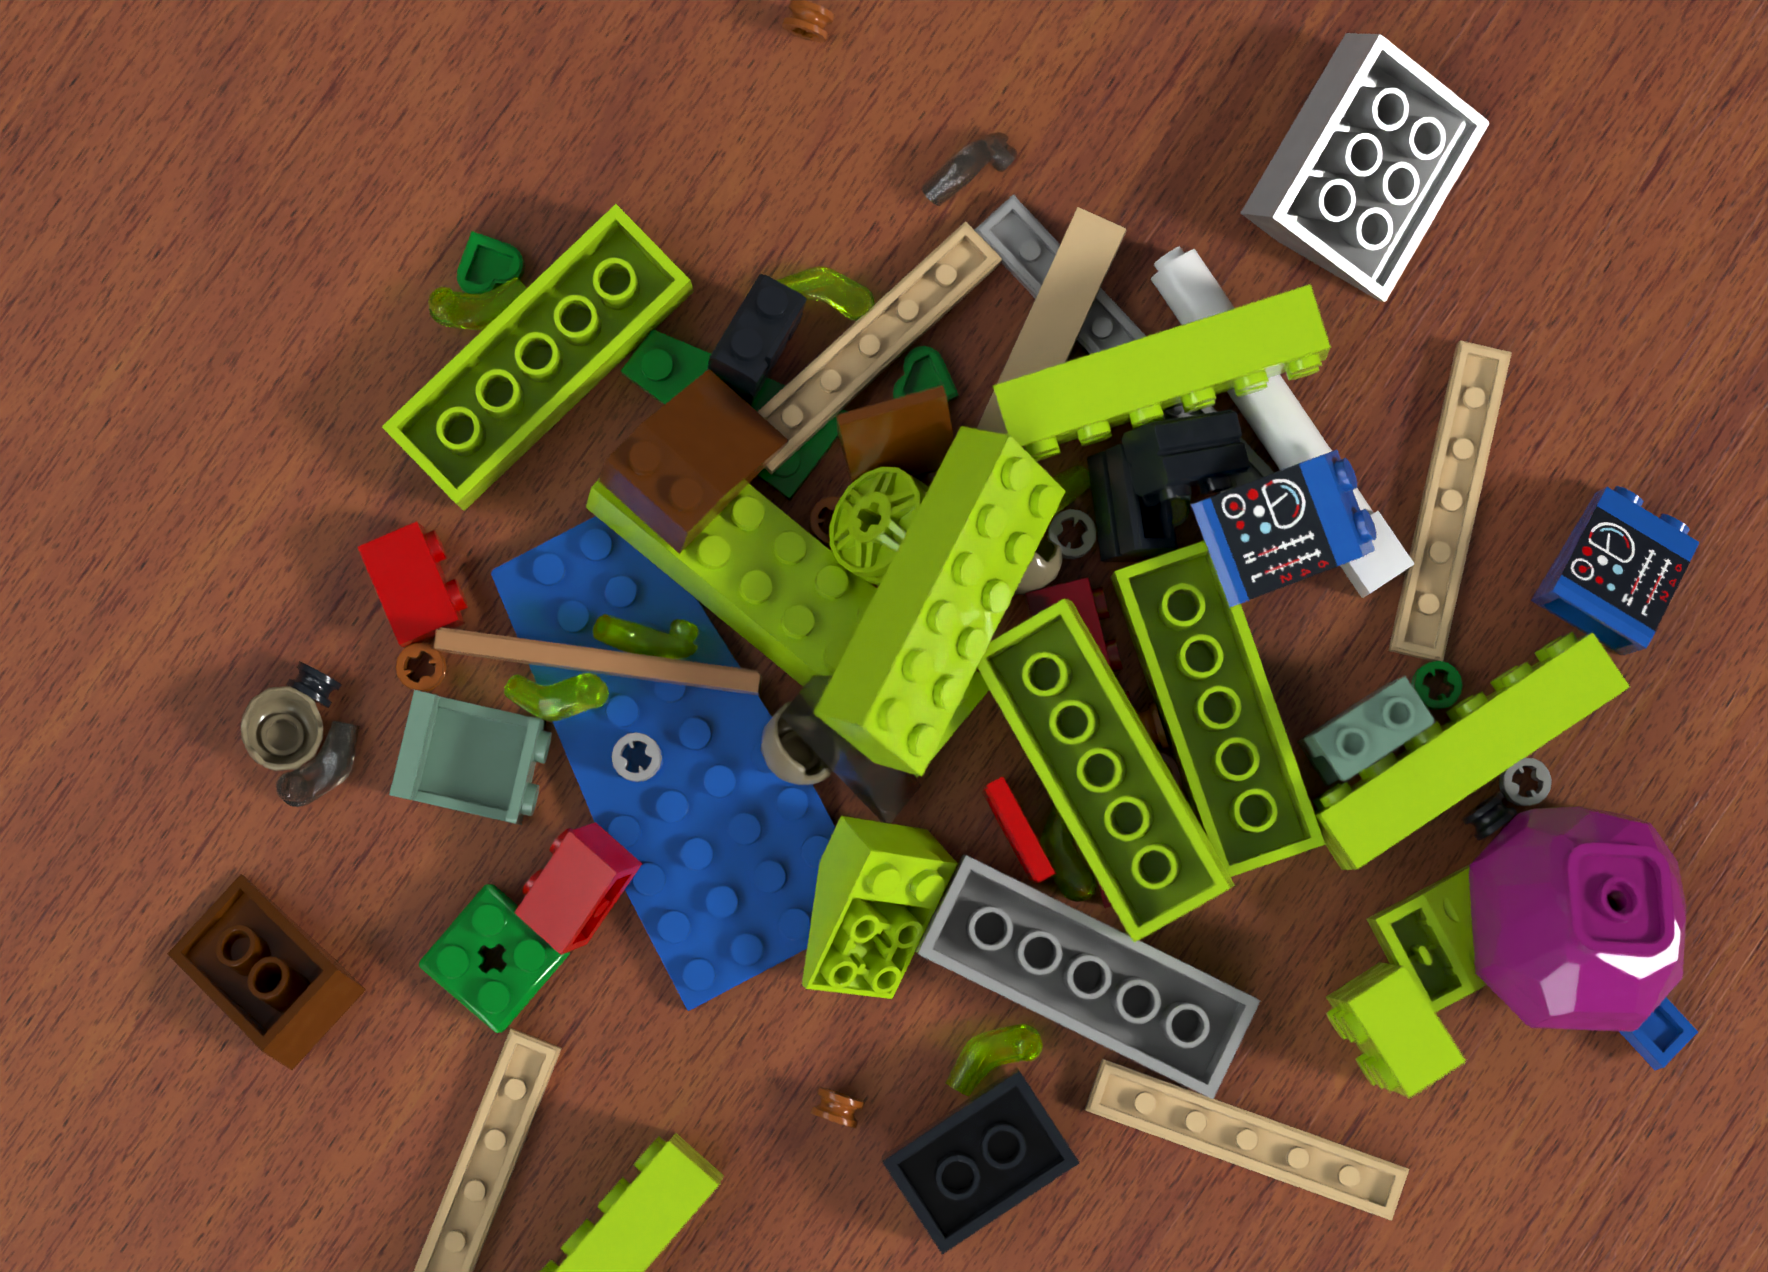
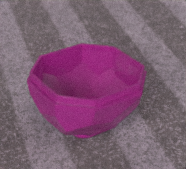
[1469,806,1686,1032]

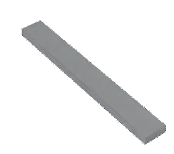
[975,195,1274,494]

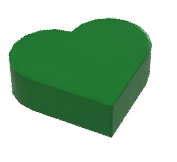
[456,231,525,299]
[893,346,959,403]

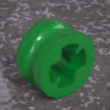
[1411,661,1463,710]

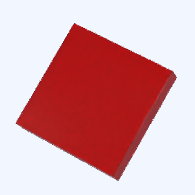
[982,776,1055,883]

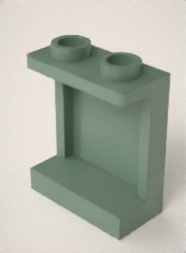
[1297,676,1434,786]
[389,690,552,825]

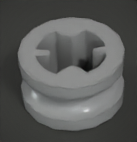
[1047,509,1096,559]
[612,732,662,782]
[1499,757,1552,806]

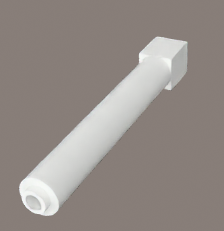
[1151,246,1414,598]

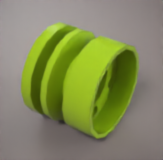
[829,466,929,586]

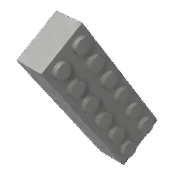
[915,855,1261,1099]

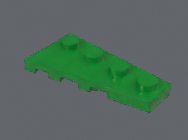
[621,329,848,501]

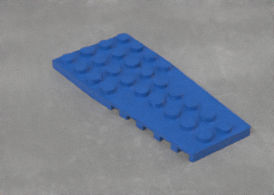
[491,516,835,1011]

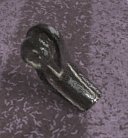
[921,132,1017,206]
[276,721,360,807]

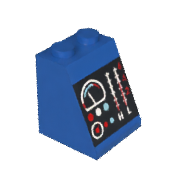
[1191,449,1377,607]
[1531,486,1700,656]

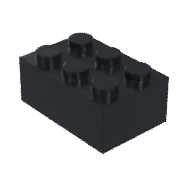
[882,1067,1080,1254]

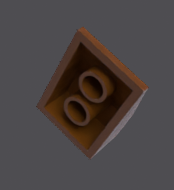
[599,369,789,554]
[836,385,954,487]
[167,874,366,1070]

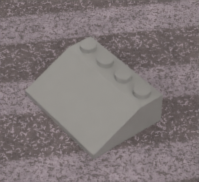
[1240,33,1490,302]

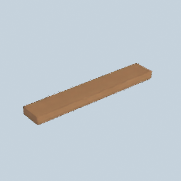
[434,627,762,696]

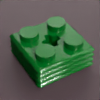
[419,884,570,1033]

